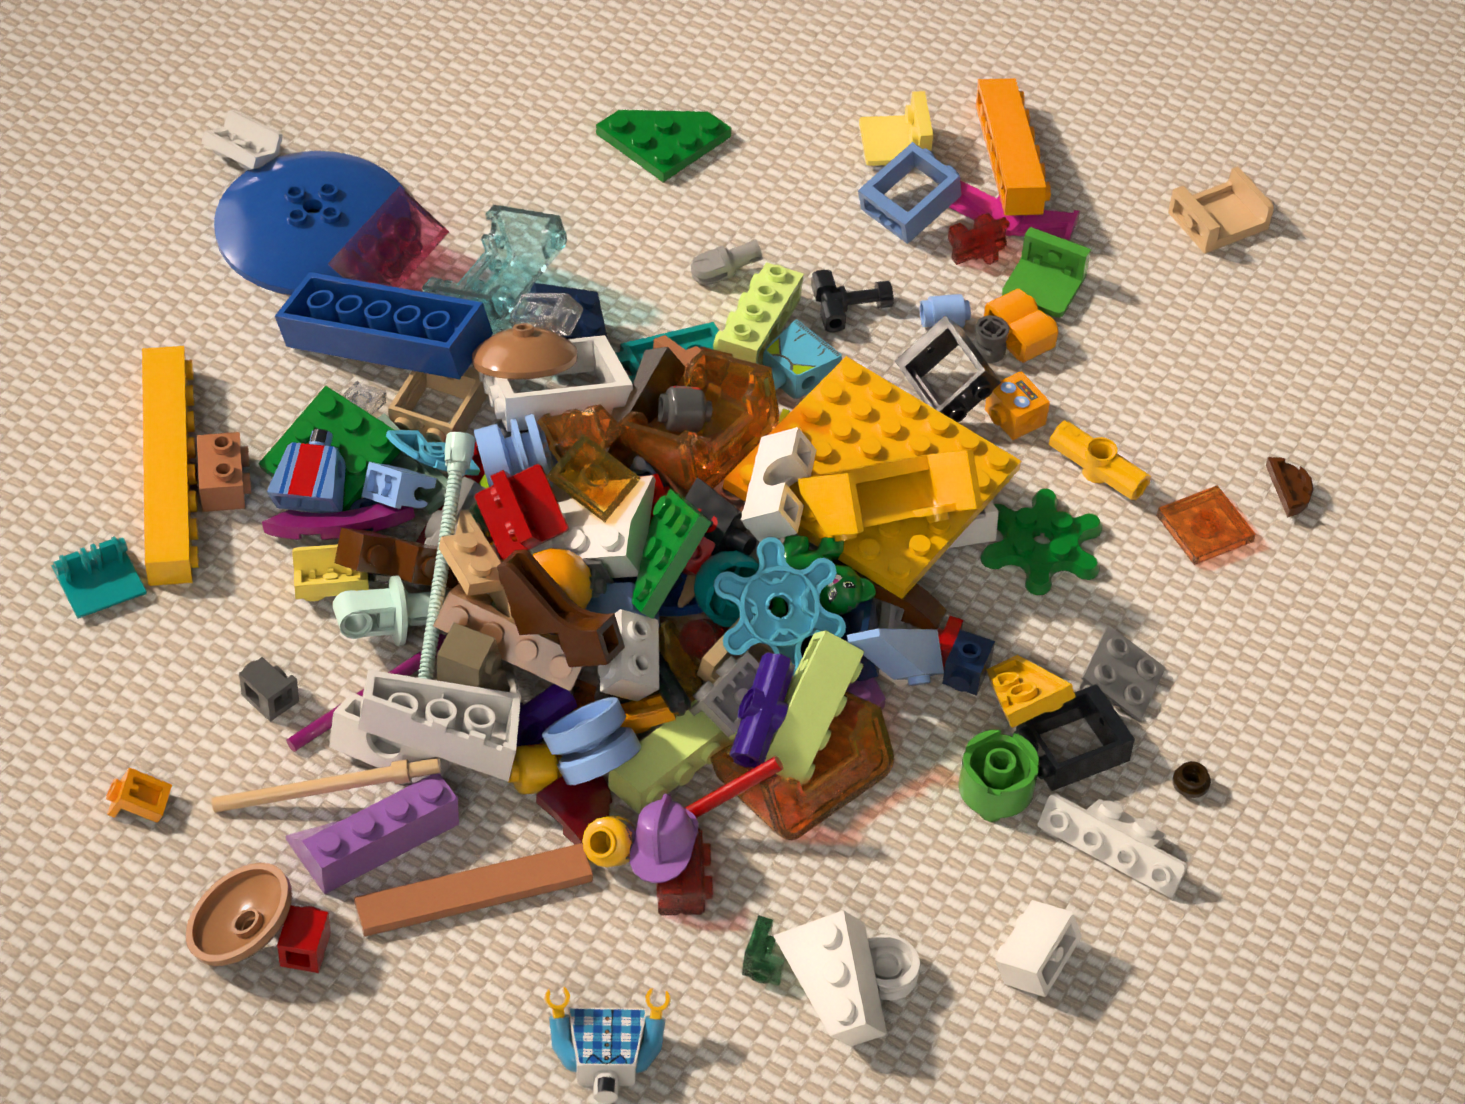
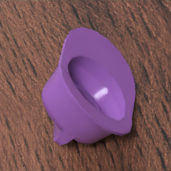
[630,794,698,883]

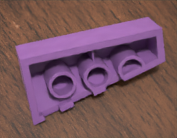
[285,773,459,895]

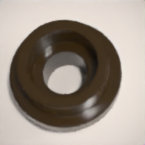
[1172,761,1211,798]

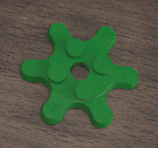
[980,488,1102,596]

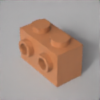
[197,432,252,512]

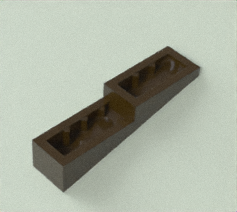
[593,347,686,479]

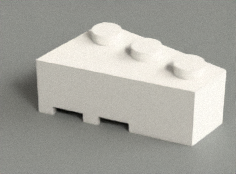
[774,910,887,1047]

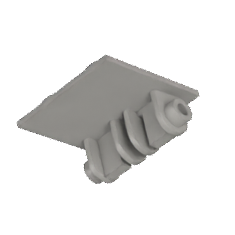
[1080,625,1166,722]

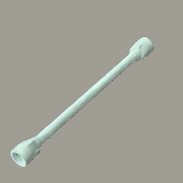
[418,432,476,680]

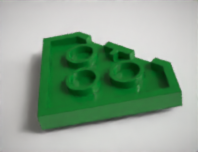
[596,110,732,183]
[631,489,712,619]

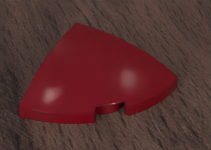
[536,776,612,845]

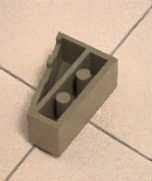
[437,623,511,692]

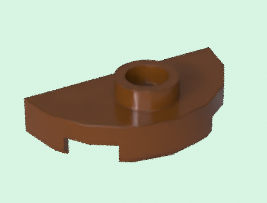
[1266,457,1313,518]

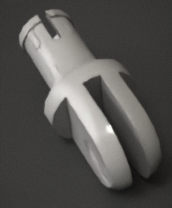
[691,240,763,285]

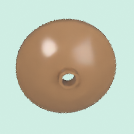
[472,323,578,380]
[186,863,292,966]

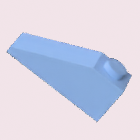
[847,628,944,686]

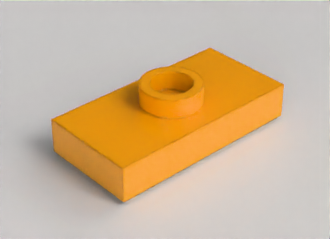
[620,694,676,734]

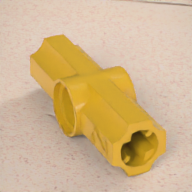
[1049,420,1151,501]

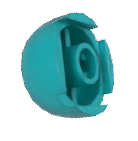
[694,551,759,627]

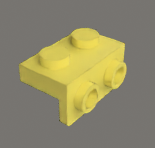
[292,544,369,601]

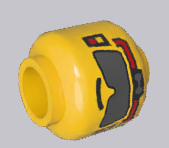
[582,816,636,868]

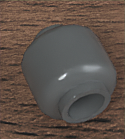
[658,386,712,433]

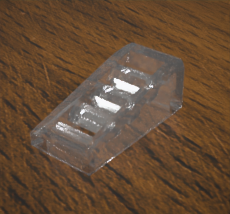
[508,293,583,336]

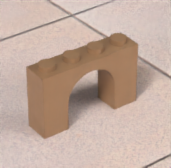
[433,583,586,692]

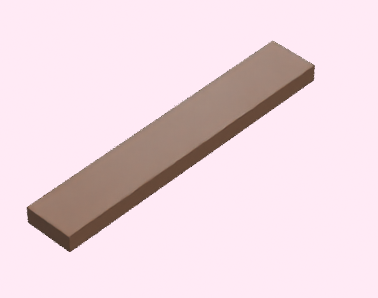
[354,843,593,937]

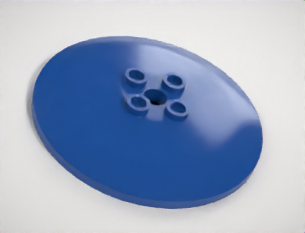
[214,151,414,295]

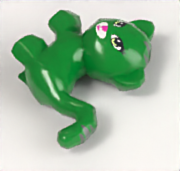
[770,535,876,618]

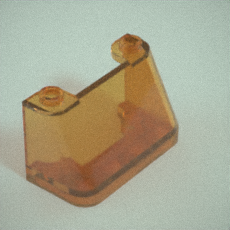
[617,350,779,492]
[710,691,895,840]

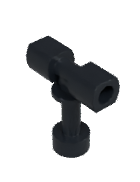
[811,269,894,332]

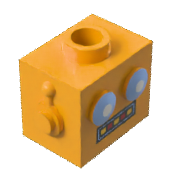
[984,371,1050,440]

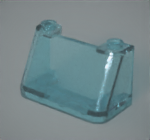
[422,204,567,324]

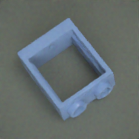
[858,142,962,244]

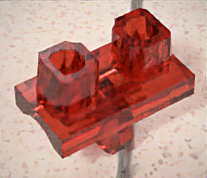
[948,212,1010,265]

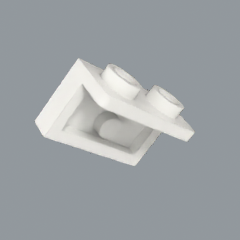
[202,110,283,170]

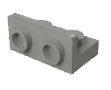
[689,652,759,738]

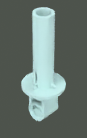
[333,576,500,646]

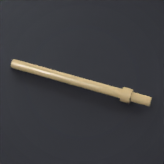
[212,758,441,813]

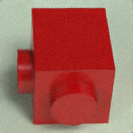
[277,905,331,973]

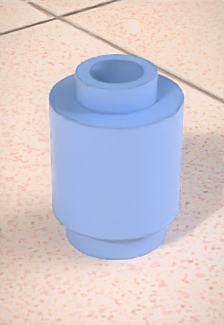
[920,294,971,328]

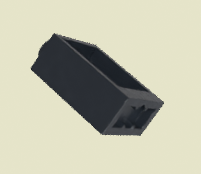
[895,316,1002,422]
[1014,684,1135,791]

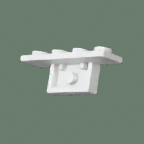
[1038,793,1187,897]

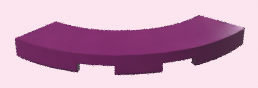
[262,503,415,540]

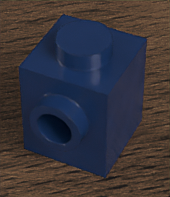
[942,629,995,696]

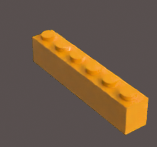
[976,78,1051,216]

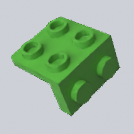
[1002,227,1091,318]

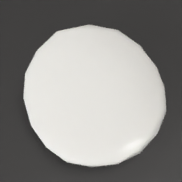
[868,934,921,1001]

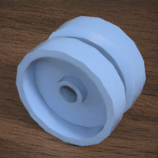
[542,697,641,785]

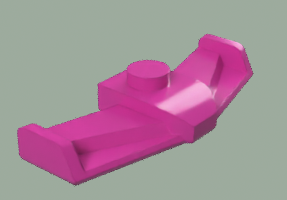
[949,177,1080,241]

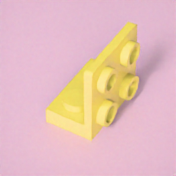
[859,91,933,166]

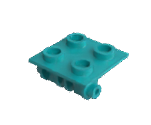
[51,536,147,619]

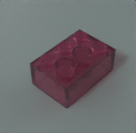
[328,186,449,288]

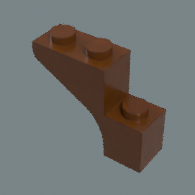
[334,527,459,588]
[497,549,625,667]

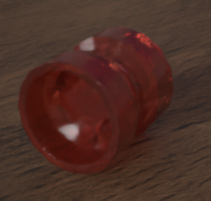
[679,618,724,657]

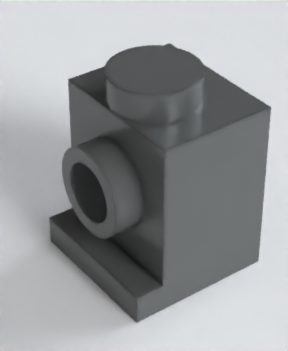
[239,657,299,722]

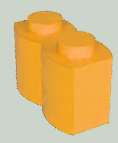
[983,289,1059,363]

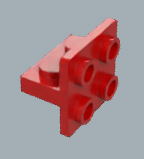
[474,464,569,560]

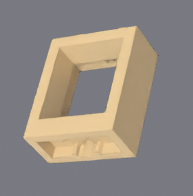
[388,366,488,443]

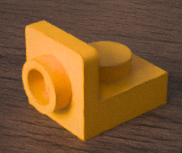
[106,767,172,823]

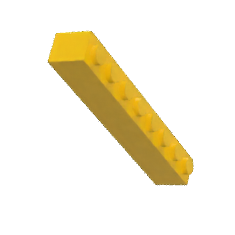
[142,346,199,586]

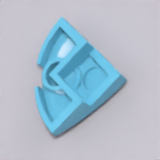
[386,430,480,476]

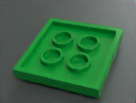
[258,385,401,511]

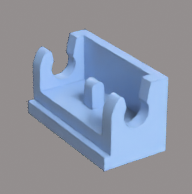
[362,462,437,509]

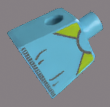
[757,319,842,399]

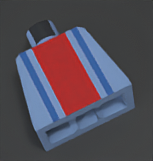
[267,429,346,513]

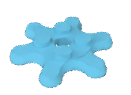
[714,537,846,676]

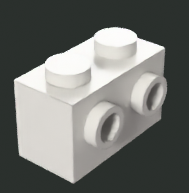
[598,609,659,701]
[995,900,1082,997]

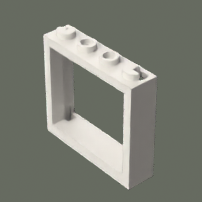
[479,335,633,432]

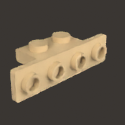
[439,510,513,619]

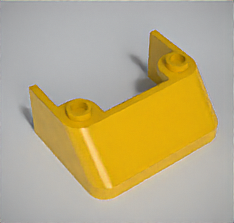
[798,449,983,542]

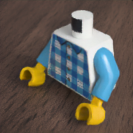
[544,987,671,1103]

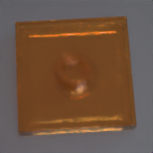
[1156,485,1256,565]

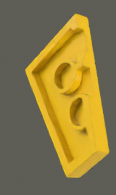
[986,654,1076,728]

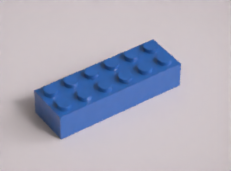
[275,272,493,380]

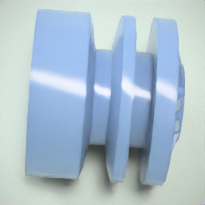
[474,413,554,487]

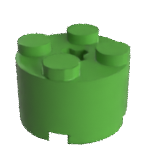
[958,730,1039,822]

